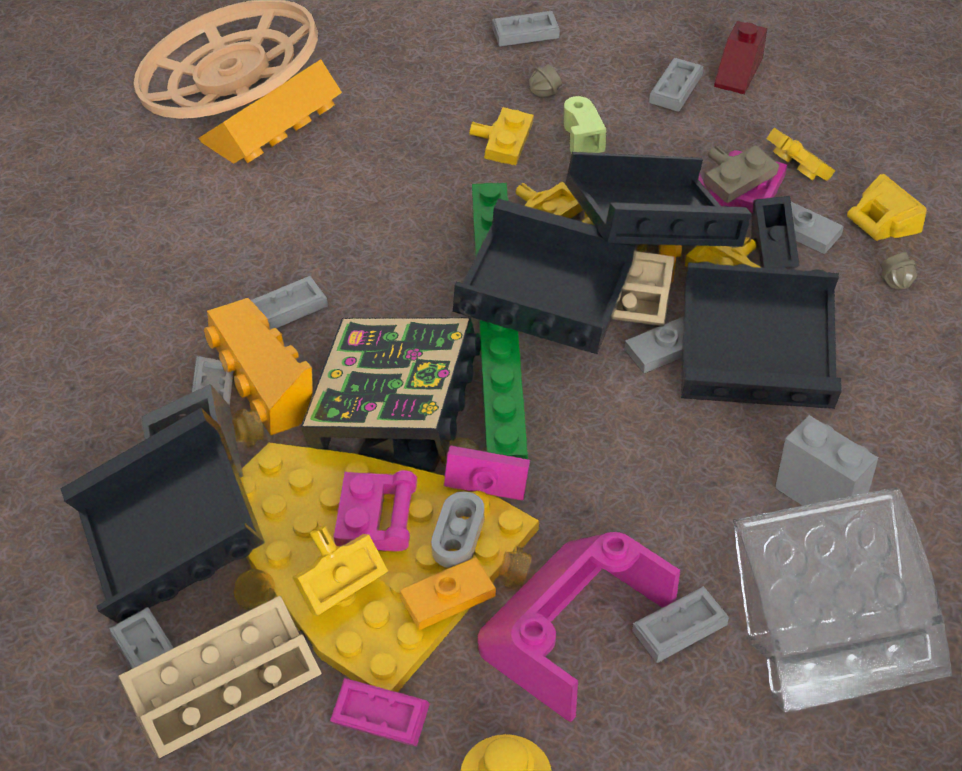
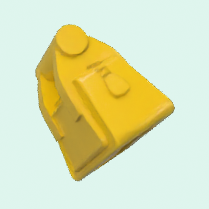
[847,174,927,241]

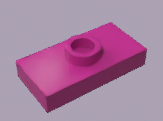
[444,446,530,501]
[330,678,430,747]

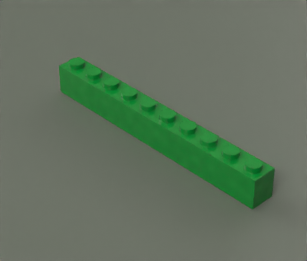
[472,183,528,460]

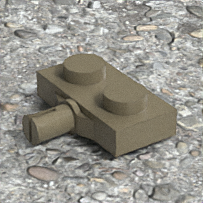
[704,145,779,203]

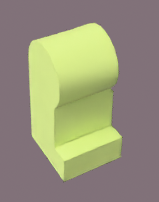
[564,96,606,153]

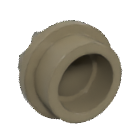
[529,64,562,98]
[880,253,917,289]

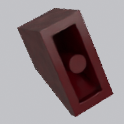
[714,21,767,95]

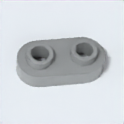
[431,491,485,568]

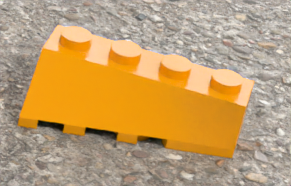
[198,59,342,164]
[204,298,312,436]

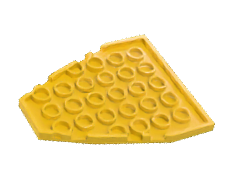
[240,443,539,692]

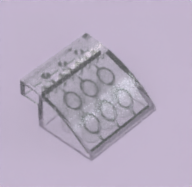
[733,487,952,712]

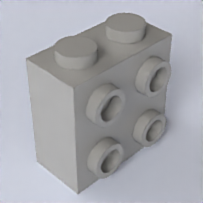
[775,415,879,531]

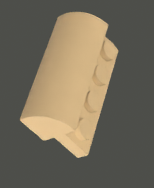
[612,252,674,326]
[118,596,322,758]

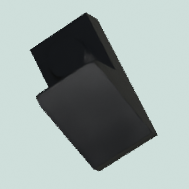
[751,196,800,269]
[358,438,441,473]

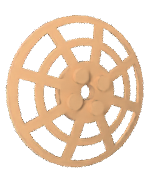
[134,0,318,119]

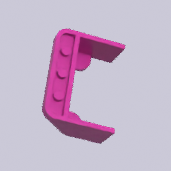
[478,532,680,723]

